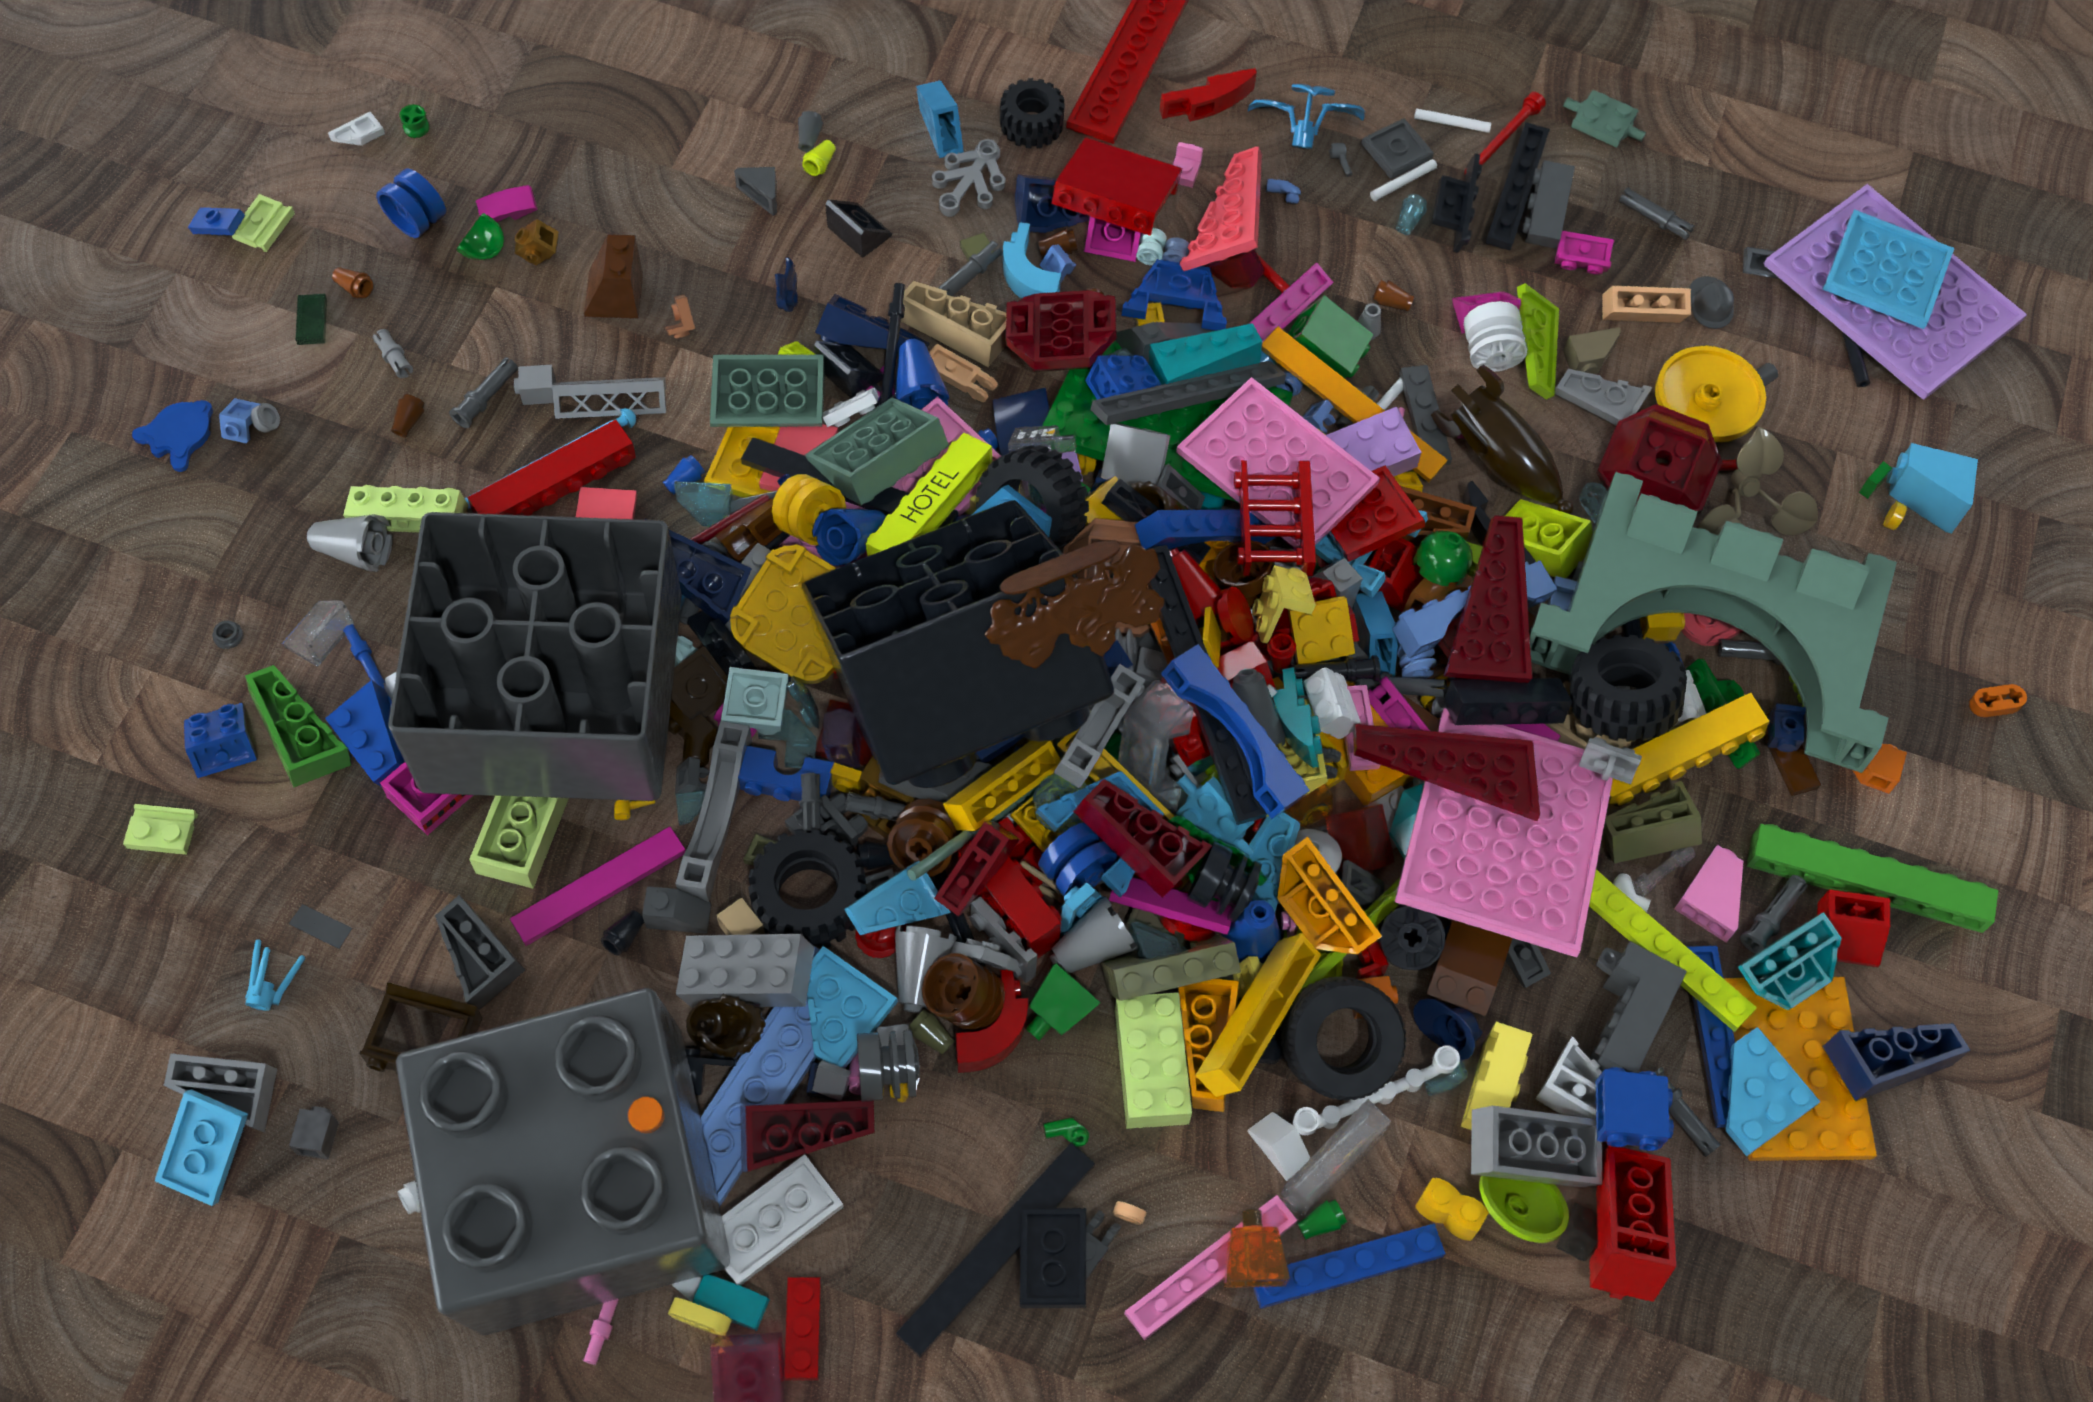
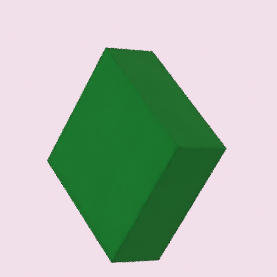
[1859,461,1892,499]

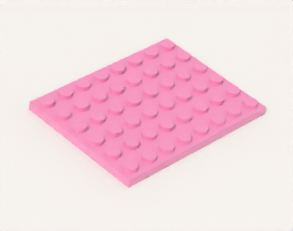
[1394,708,1613,957]

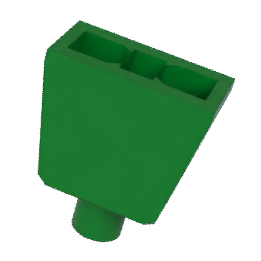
[1026,963,1101,1041]

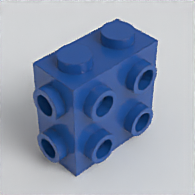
[1596,1067,1674,1151]

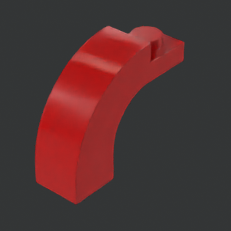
[956,970,1028,1073]

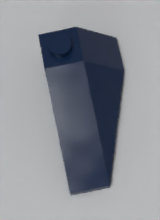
[1015,174,1090,233]

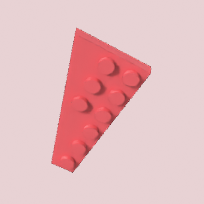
[1180,146,1262,271]

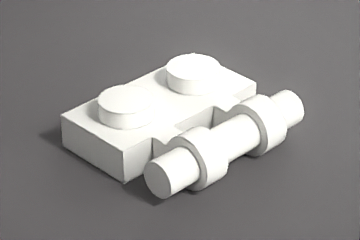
[822,387,879,427]

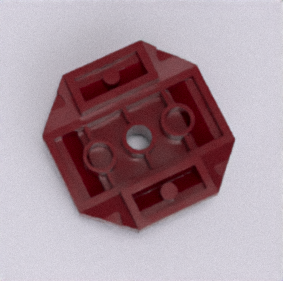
[1006,290,1117,372]
[1596,404,1722,514]

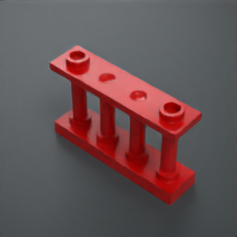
[1234,460,1316,576]

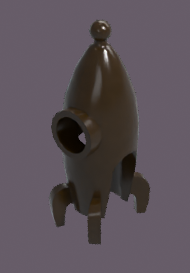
[1431,364,1574,514]

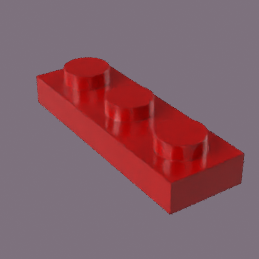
[784,1277,821,1381]

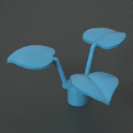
[1248,84,1365,149]

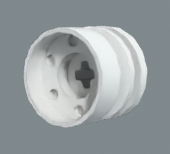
[1463,301,1527,372]

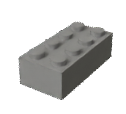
[676,934,814,1007]
[1471,1106,1602,1188]

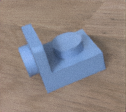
[219,398,260,443]

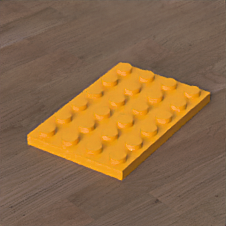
[1724,977,1877,1161]

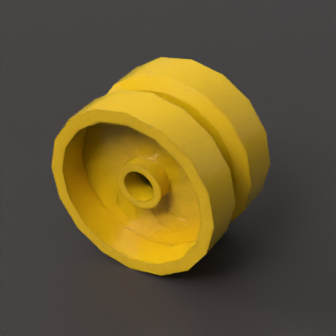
[772,474,846,545]

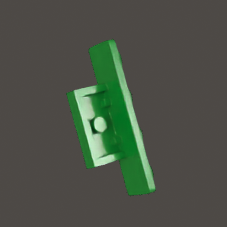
[1686,658,1760,769]

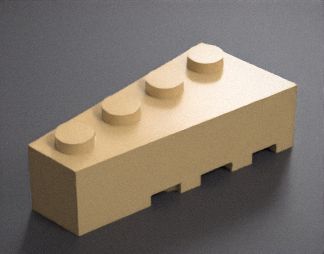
[901,281,1006,367]

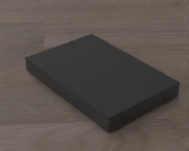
[1020,1208,1087,1308]

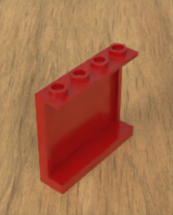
[1052,137,1182,236]

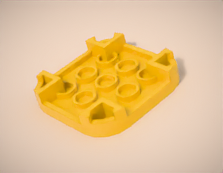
[730,544,837,684]

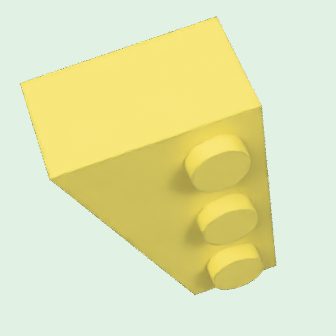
[1461,1022,1533,1130]

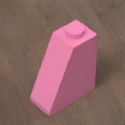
[1674,845,1743,943]

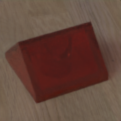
[1325,804,1395,875]

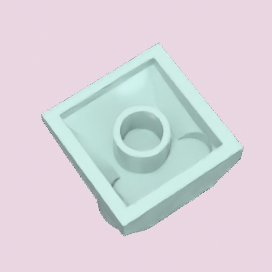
[721,667,789,735]

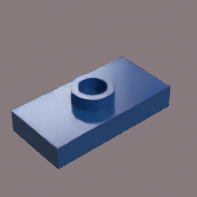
[188,207,245,235]

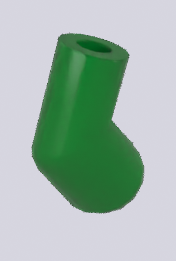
[1043,1118,1089,1147]

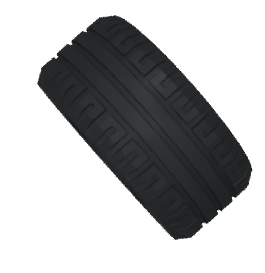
[1280,976,1406,1101]

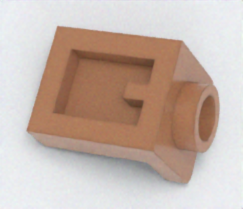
[665,294,695,338]

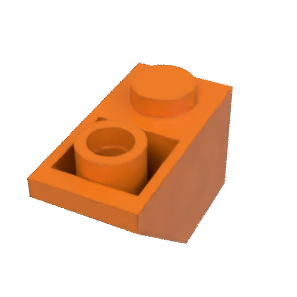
[1852,743,1907,794]

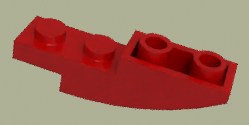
[1160,68,1257,122]

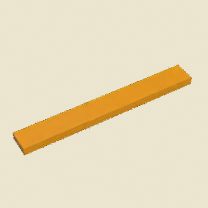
[1262,326,1448,483]

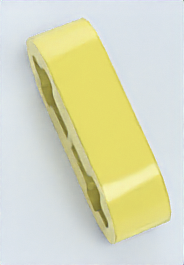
[668,1297,732,1337]

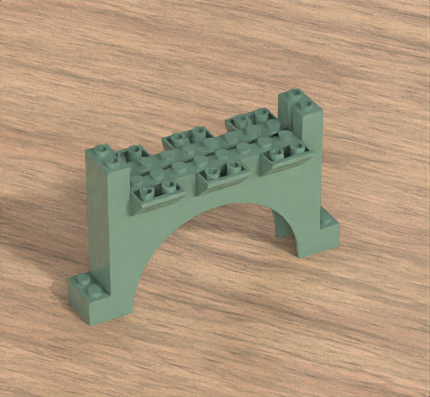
[1529,472,1897,773]

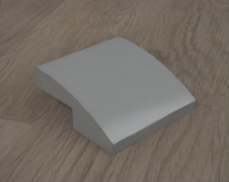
[1101,423,1170,485]

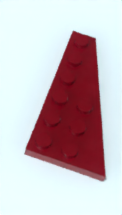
[1443,515,1532,683]
[1353,724,1540,821]

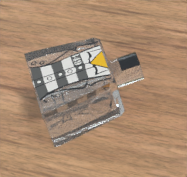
[1008,425,1076,454]

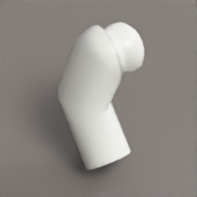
[1613,873,1651,912]

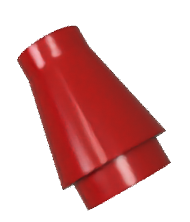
[1267,633,1296,674]

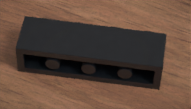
[1444,678,1572,725]

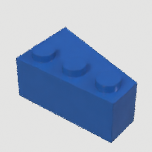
[325,680,405,787]

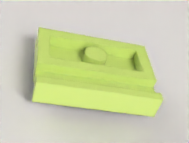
[232,194,295,252]
[123,804,198,855]

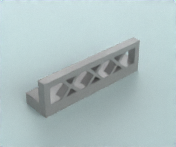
[552,377,667,419]

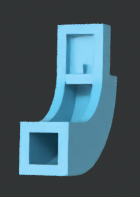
[1003,222,1061,299]

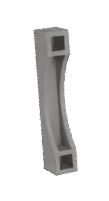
[675,721,752,902]

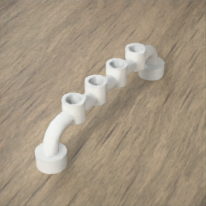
[1293,1046,1460,1135]

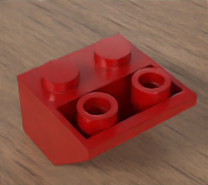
[1359,538,1424,613]
[1817,889,1890,967]

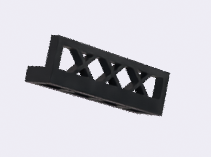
[1102,479,1211,564]

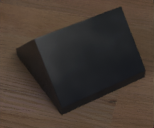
[826,199,893,258]
[814,340,884,398]

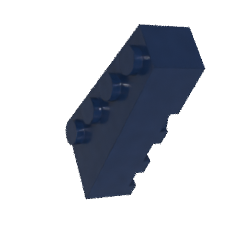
[644,518,752,625]
[1822,1023,1971,1101]

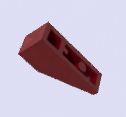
[934,821,1020,916]

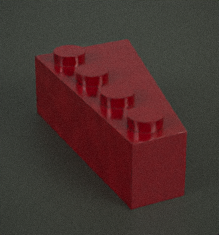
[1073,779,1212,898]
[740,1101,875,1172]

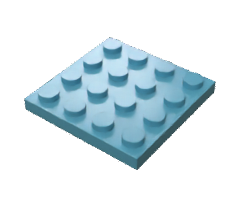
[1822,209,1954,329]

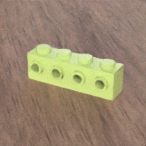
[343,485,468,533]

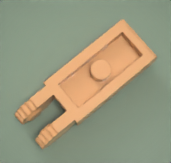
[929,344,998,402]

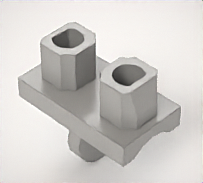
[1579,737,1642,784]

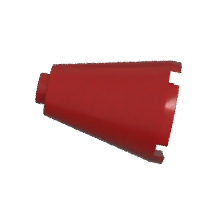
[1169,547,1222,625]

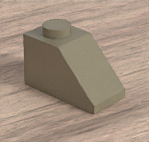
[1563,327,1621,374]

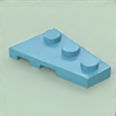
[844,860,951,935]

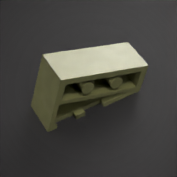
[1604,780,1702,864]

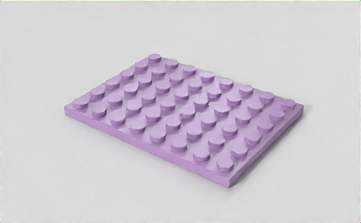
[1763,184,2027,400]

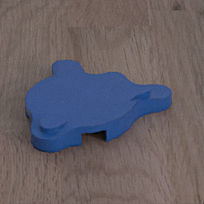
[132,400,213,472]

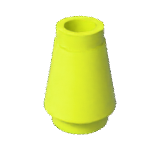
[802,140,836,176]

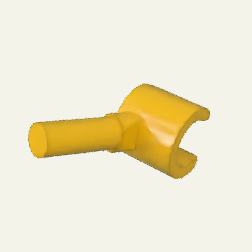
[614,800,655,821]

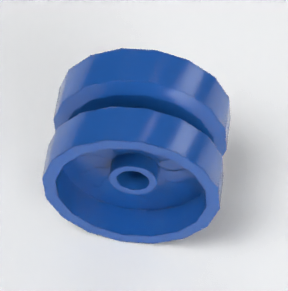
[376,168,446,238]
[1038,822,1117,897]

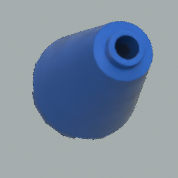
[895,339,949,410]
[813,508,886,566]
[1221,900,1282,964]

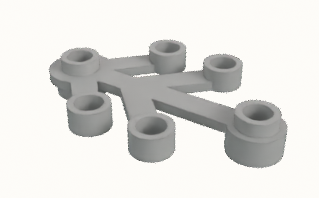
[932,139,1005,217]

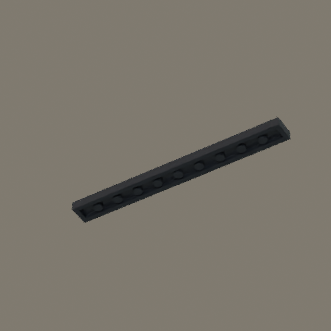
[1148,545,1267,825]

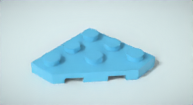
[807,946,898,1069]
[1726,1027,1820,1157]

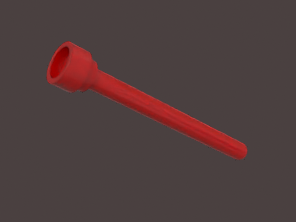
[1464,92,1546,174]

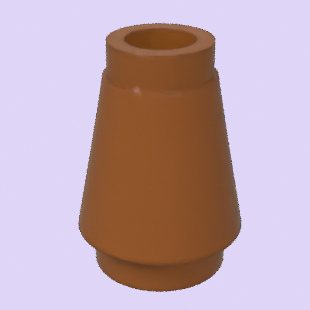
[332,267,373,298]
[1373,280,1414,311]

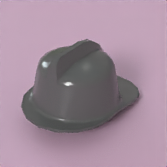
[1689,276,1734,329]

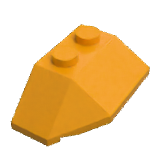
[1277,836,1383,955]

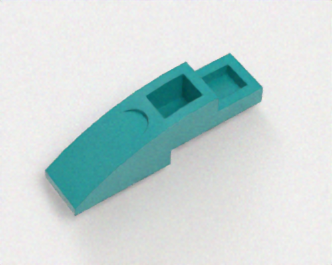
[1273,667,1323,768]

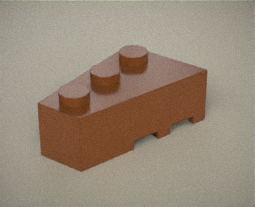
[1401,486,1476,546]

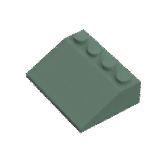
[710,355,825,427]
[805,397,949,505]

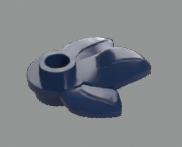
[775,257,798,312]

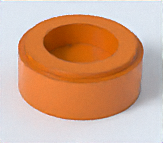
[628,1097,664,1134]

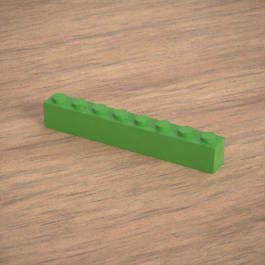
[1746,824,1998,933]

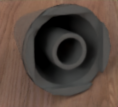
[1232,668,1286,746]

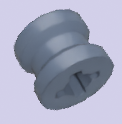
[1162,237,1190,263]

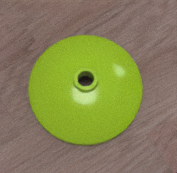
[1479,1176,1569,1243]

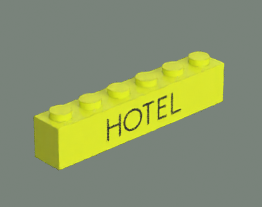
[866,433,993,557]

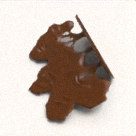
[984,540,1165,669]

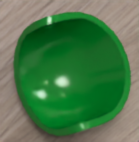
[456,213,504,260]

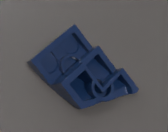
[993,387,1050,456]

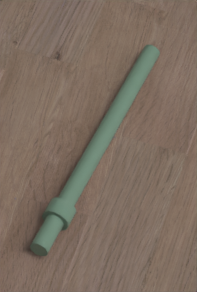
[907,785,1040,881]

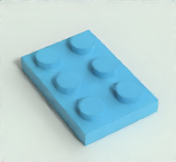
[155,1089,248,1206]

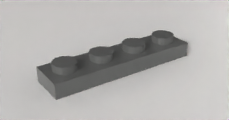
[1399,365,1452,465]

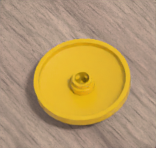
[1655,346,1766,442]

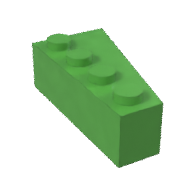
[245,665,351,788]

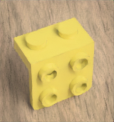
[1252,565,1316,644]

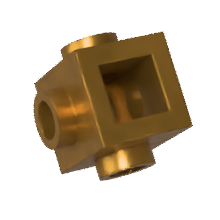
[514,219,559,266]

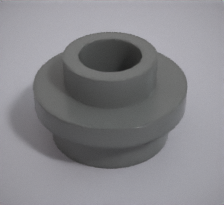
[212,620,243,649]

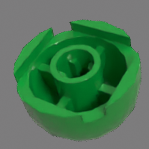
[1413,531,1473,586]

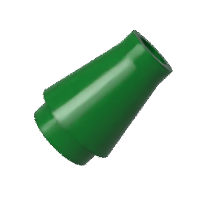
[1297,1199,1347,1240]

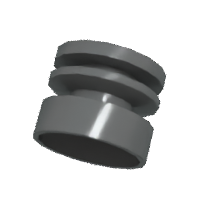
[857,1029,920,1102]

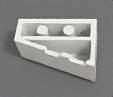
[1536,1037,1602,1119]

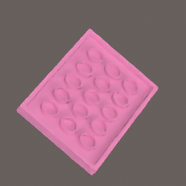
[1176,377,1380,548]

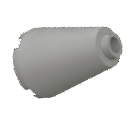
[307,514,392,572]
[1049,896,1138,974]
[895,926,957,1013]

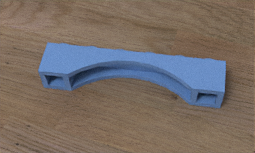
[1392,561,1558,658]

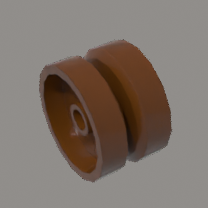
[887,799,962,877]

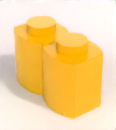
[1415,1178,1489,1241]

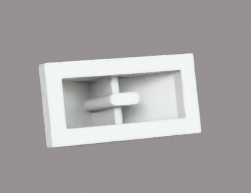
[1247,1112,1312,1181]

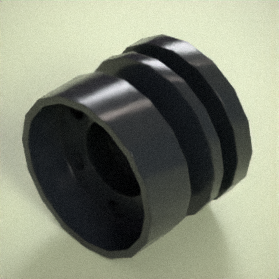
[1187,841,1262,923]
[1377,906,1445,970]

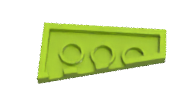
[1517,283,1559,399]

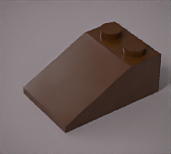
[1426,920,1513,1016]

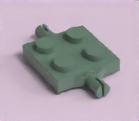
[1563,90,1646,148]

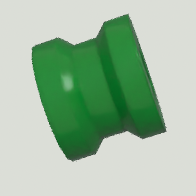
[399,104,429,138]

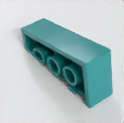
[1148,323,1263,385]

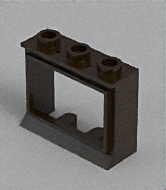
[359,982,483,1075]

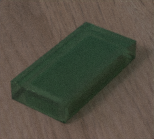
[295,294,327,345]

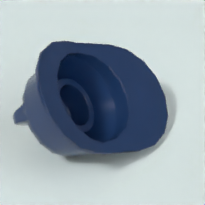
[1413,998,1483,1060]

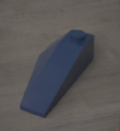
[815,294,930,350]

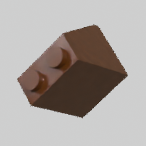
[584,234,643,319]

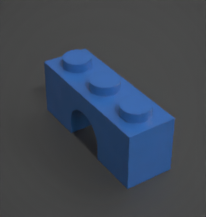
[738,745,834,801]

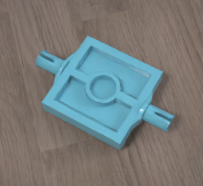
[1176,774,1254,856]

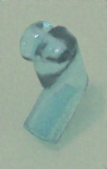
[1425,1060,1468,1096]

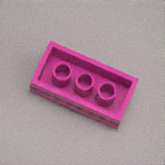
[380,762,473,836]

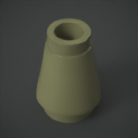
[909,1009,954,1055]

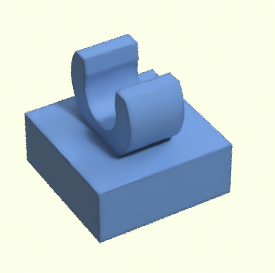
[1040,245,1076,282]
[1303,399,1336,434]

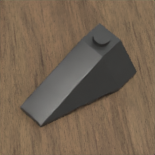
[1115,322,1215,363]

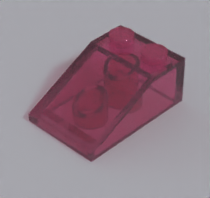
[710,1332,785,1402]

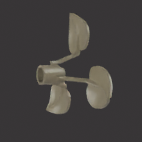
[1697,426,1818,535]

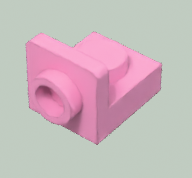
[1173,142,1203,188]

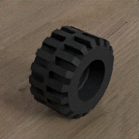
[1000,78,1065,149]

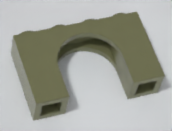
[1101,935,1241,1001]

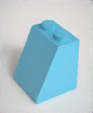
[1887,443,1978,534]

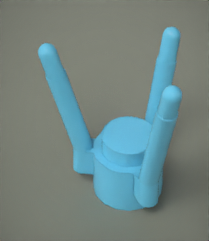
[245,939,305,1011]

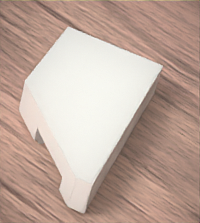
[328,112,385,145]

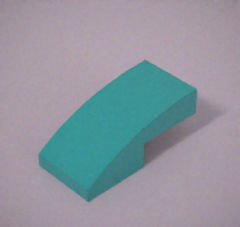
[692,1274,770,1331]

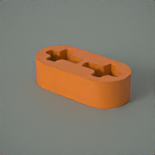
[1969,684,2027,717]

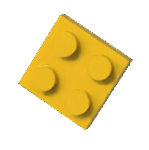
[1287,596,1355,664]

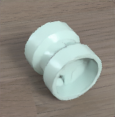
[1136,228,1167,265]

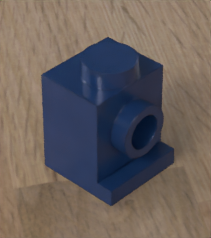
[1768,703,1806,752]

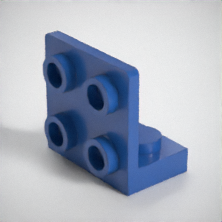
[1085,355,1162,399]
[184,703,257,778]

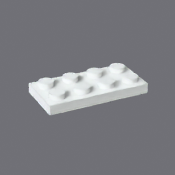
[721,1154,844,1286]

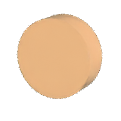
[1113,1201,1147,1225]

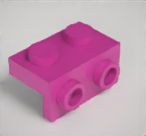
[1555,231,1614,275]

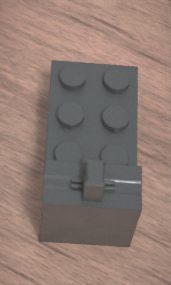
[1589,941,1687,1073]

